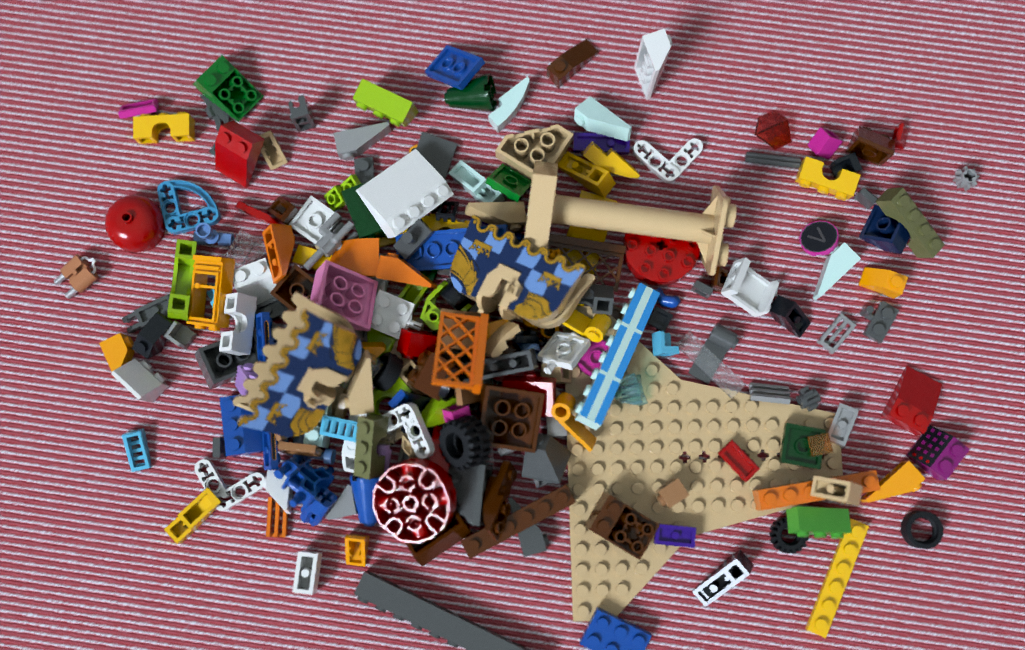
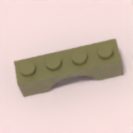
[876,187,945,258]

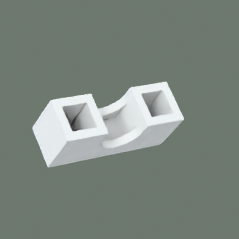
[219,292,257,356]

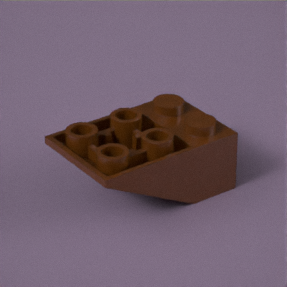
[584,492,660,560]

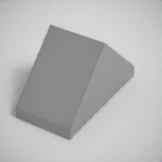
[326,484,357,520]

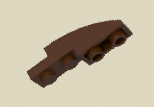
[483,461,517,541]

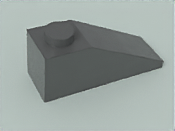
[508,497,549,557]

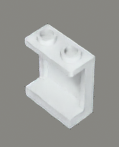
[721,257,780,317]

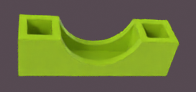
[167,239,197,321]

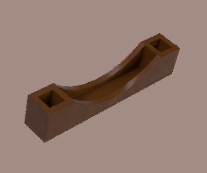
[461,484,576,559]

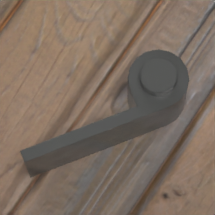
[688,323,739,385]

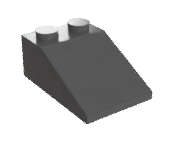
[195,336,258,389]

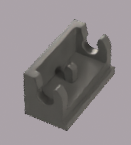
[289,95,316,132]

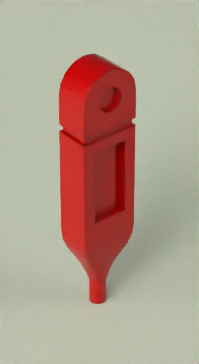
[235,201,281,224]

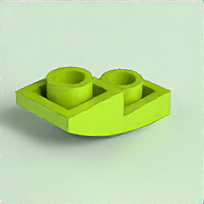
[324,175,361,212]

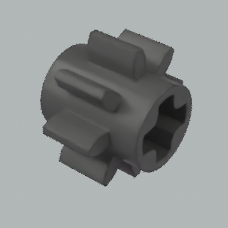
[796,386,821,412]

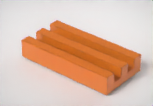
[266,497,288,537]

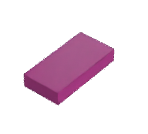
[118,98,159,119]

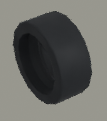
[372,352,403,391]
[901,511,943,549]

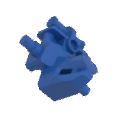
[274,454,337,527]

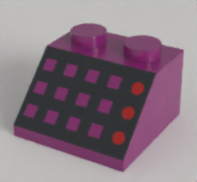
[906,425,970,480]

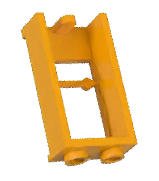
[186,255,235,331]

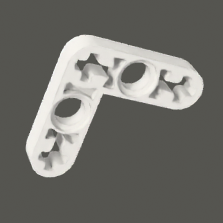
[633,138,703,183]
[382,402,435,459]
[194,459,265,511]

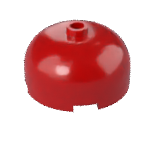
[105,195,165,252]

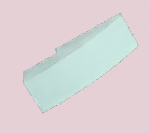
[488,76,530,132]
[448,160,505,202]

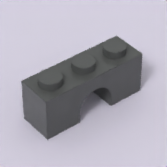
[578,284,614,315]

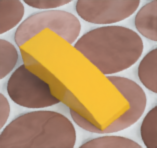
[582,141,640,179]
[164,487,221,544]

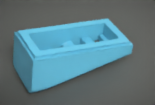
[319,415,357,442]
[122,428,152,472]

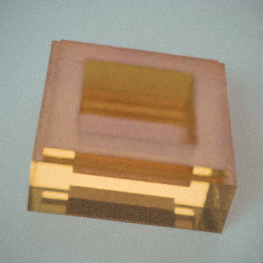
[807,433,833,456]

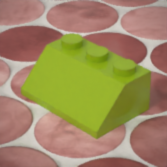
[352,78,418,127]

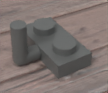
[860,301,899,344]

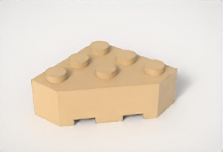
[495,124,574,180]

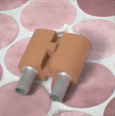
[54,254,99,299]

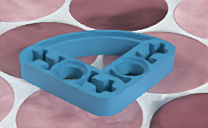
[157,180,221,235]

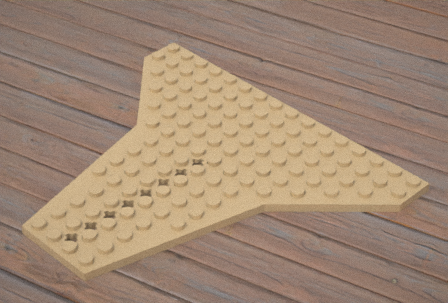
[563,306,843,622]

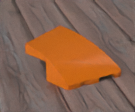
[330,238,379,277]

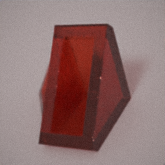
[754,110,792,151]

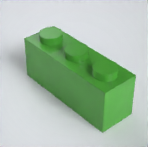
[786,506,852,539]

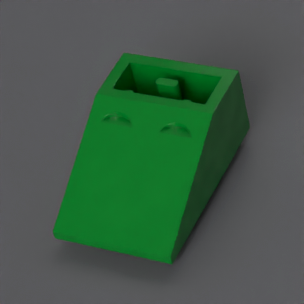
[193,55,264,122]

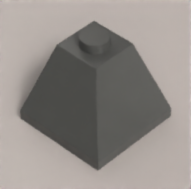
[521,433,571,485]

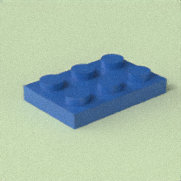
[424,45,485,90]
[579,607,652,650]

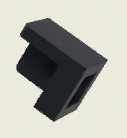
[829,152,863,178]

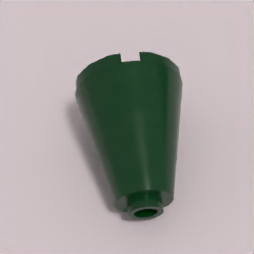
[444,73,497,112]

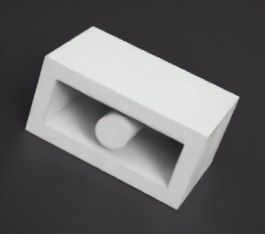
[292,550,323,595]

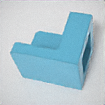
[652,331,679,356]

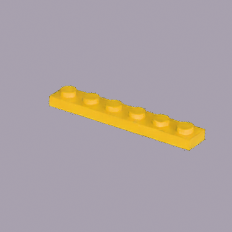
[805,518,869,638]

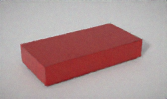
[717,440,760,482]

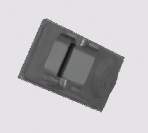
[448,465,493,526]

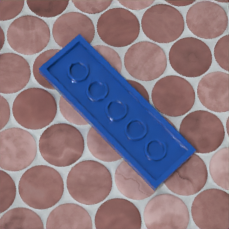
[395,224,508,271]

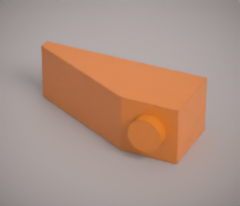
[262,223,295,284]
[376,253,437,289]

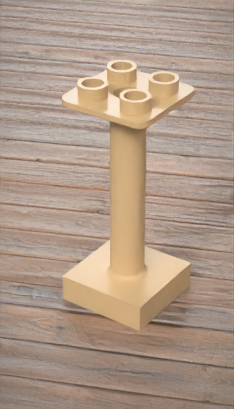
[524,161,737,276]

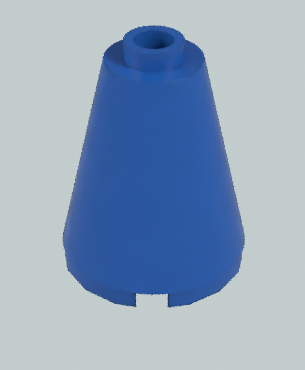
[349,473,381,527]

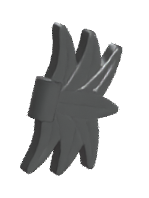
[200,95,236,131]

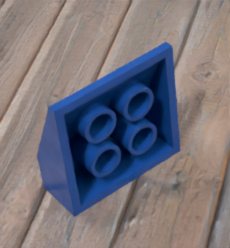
[220,395,289,457]

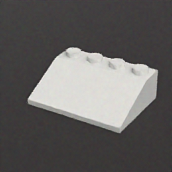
[356,149,454,239]

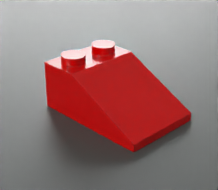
[215,120,265,188]
[881,366,942,435]

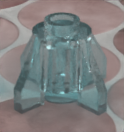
[614,373,648,405]

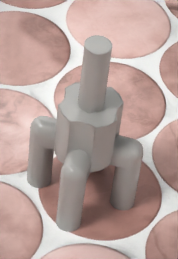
[303,212,359,270]

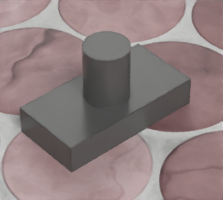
[393,219,434,260]

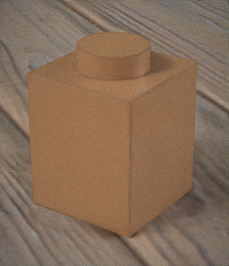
[656,478,689,508]

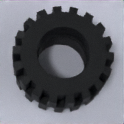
[439,415,491,471]

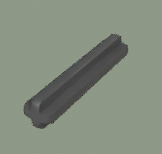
[745,151,801,168]

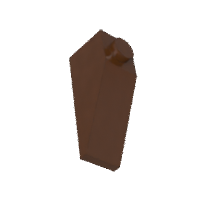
[546,39,599,88]

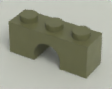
[353,413,389,480]

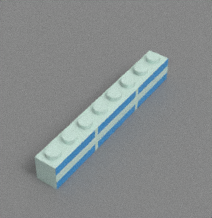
[575,283,660,430]

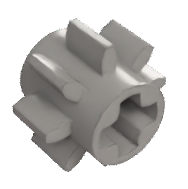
[952,166,980,191]

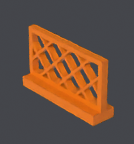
[431,311,489,394]

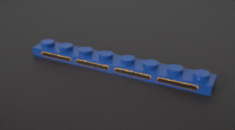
[255,312,281,470]

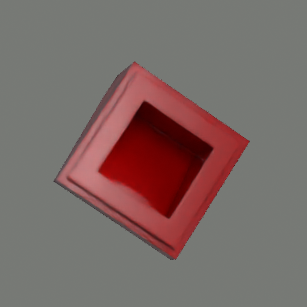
[892,123,908,149]

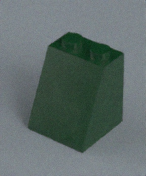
[341,181,387,239]

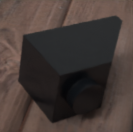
[769,295,811,338]
[132,311,173,359]

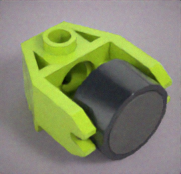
[420,280,472,334]

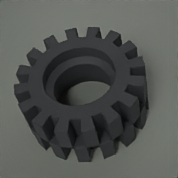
[769,517,809,554]

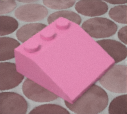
[310,260,378,331]

